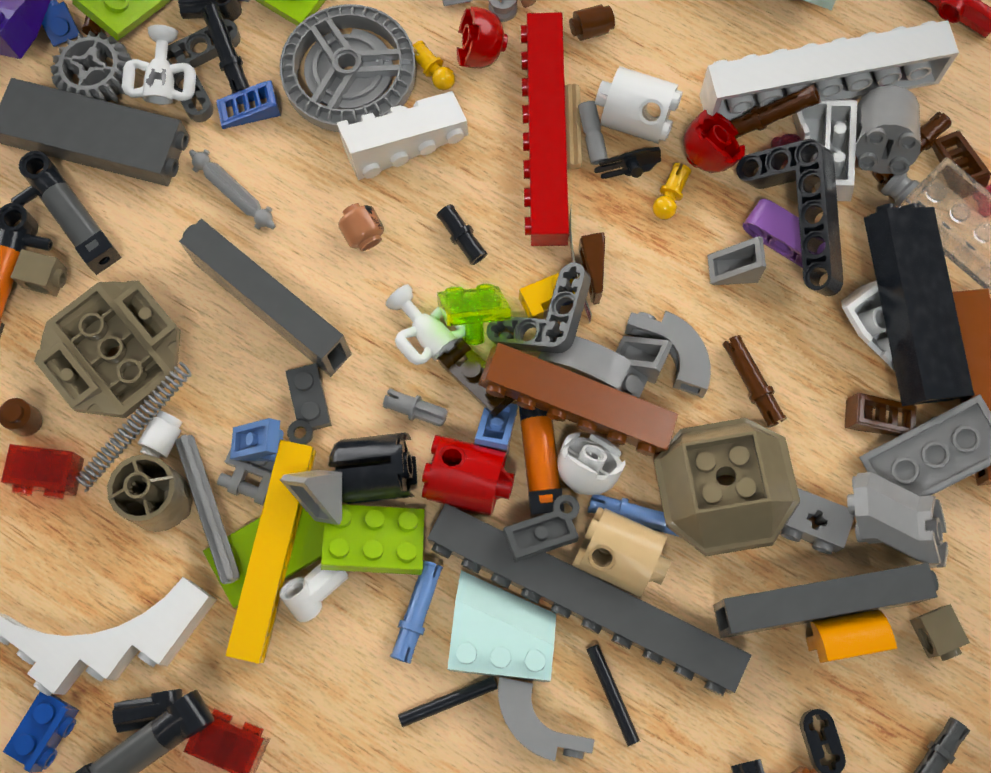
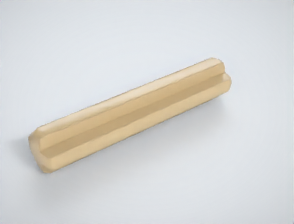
[565,84,582,169]

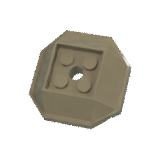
[34,281,180,418]
[654,418,800,556]

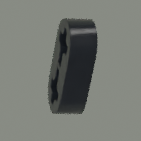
[800,709,846,773]

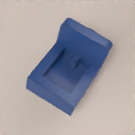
[42,0,80,47]

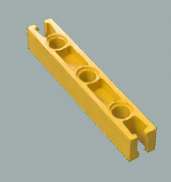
[225,440,317,664]

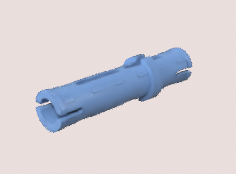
[587,495,679,537]
[390,560,443,664]

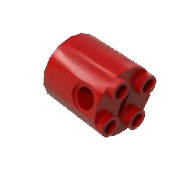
[422,435,515,516]

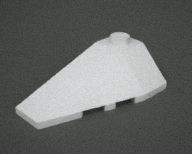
[841,281,895,371]

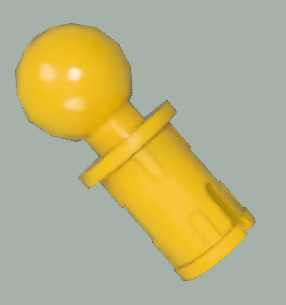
[412,41,455,91]
[652,163,692,220]

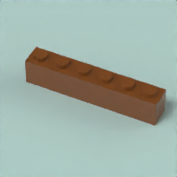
[952,288,991,486]
[478,342,678,456]

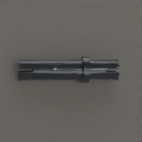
[200,4,250,94]

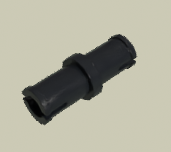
[437,204,488,265]

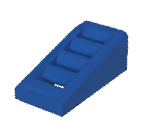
[216,80,281,129]

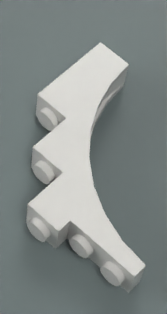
[0,577,217,696]

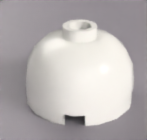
[557,432,626,495]

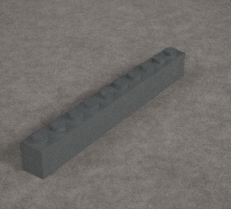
[427,504,751,696]

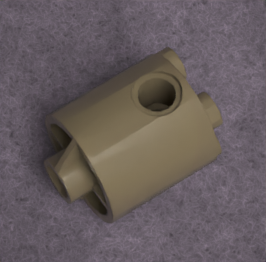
[107,454,192,532]

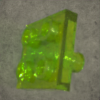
[437,284,511,345]

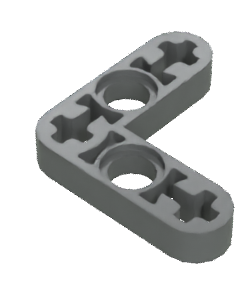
[167,19,241,122]
[486,262,591,353]

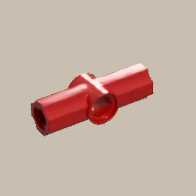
[927,0,991,38]

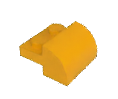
[806,609,897,663]

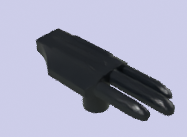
[594,147,661,179]

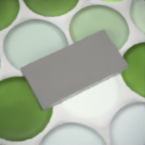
[859,394,991,496]

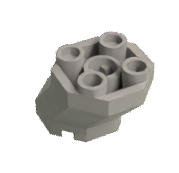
[847,472,948,568]

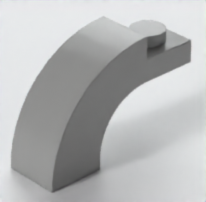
[625,311,711,398]
[538,333,648,398]
[498,677,594,761]

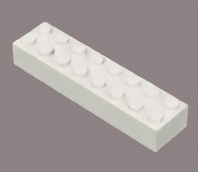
[699,20,959,120]

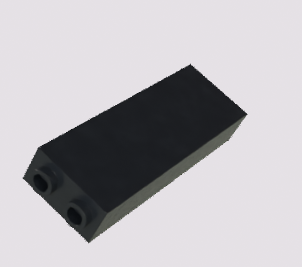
[864,203,974,406]

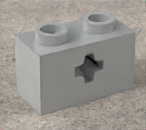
[781,488,855,554]

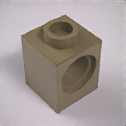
[11,249,67,297]
[910,604,970,661]

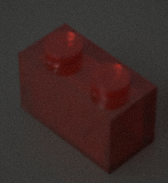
[1,444,84,500]
[183,708,271,773]

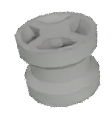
[488,0,517,22]
[881,172,921,207]

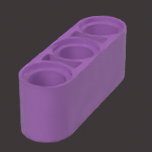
[743,199,825,268]

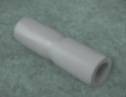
[578,101,608,165]

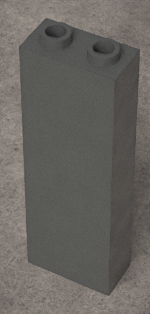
[0,78,189,186]
[179,219,352,377]
[713,563,939,639]

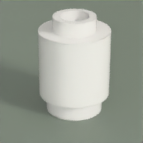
[137,411,182,458]

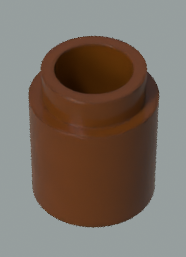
[569,4,615,41]
[0,398,42,437]

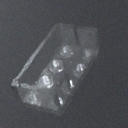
[899,157,991,294]

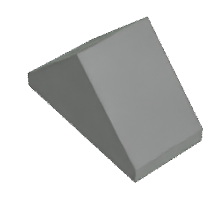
[707,236,766,285]
[616,336,673,384]
[280,469,342,525]

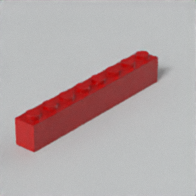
[521,12,569,246]

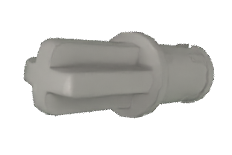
[383,388,448,426]

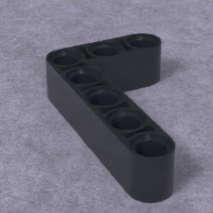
[736,139,843,296]

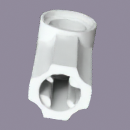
[279,563,348,622]

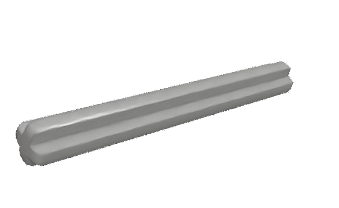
[175,435,240,584]

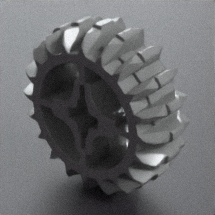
[50,31,132,103]

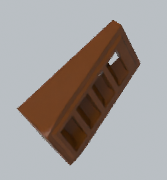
[932,130,991,198]
[579,232,605,305]
[845,393,917,436]

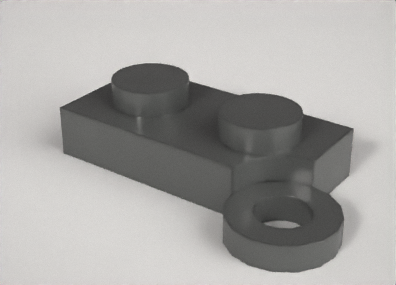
[285,363,332,445]
[503,495,580,562]

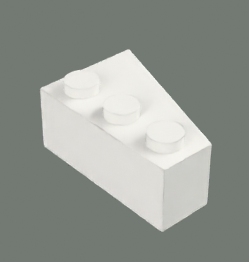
[792,100,857,201]

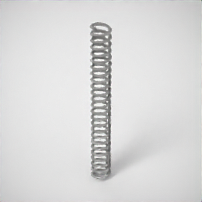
[75,362,191,492]

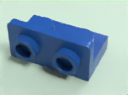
[3,692,79,773]

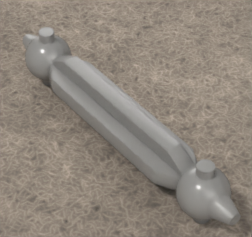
[189,149,276,229]

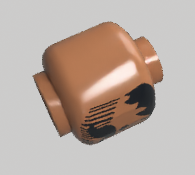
[338,203,384,251]

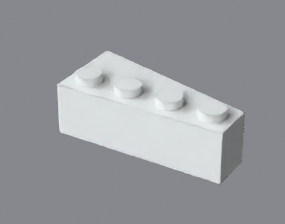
[336,91,468,180]

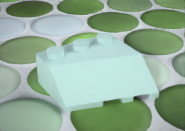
[447,570,556,682]

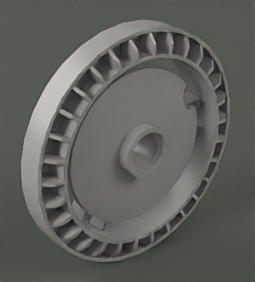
[280,4,416,132]

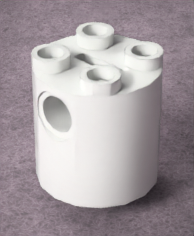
[595,66,683,144]

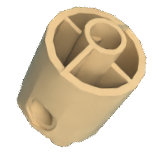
[572,507,671,598]

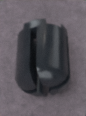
[328,432,417,504]

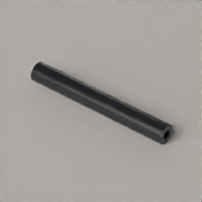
[586,644,640,746]
[398,676,498,727]

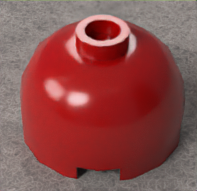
[456,6,508,68]
[683,110,745,173]

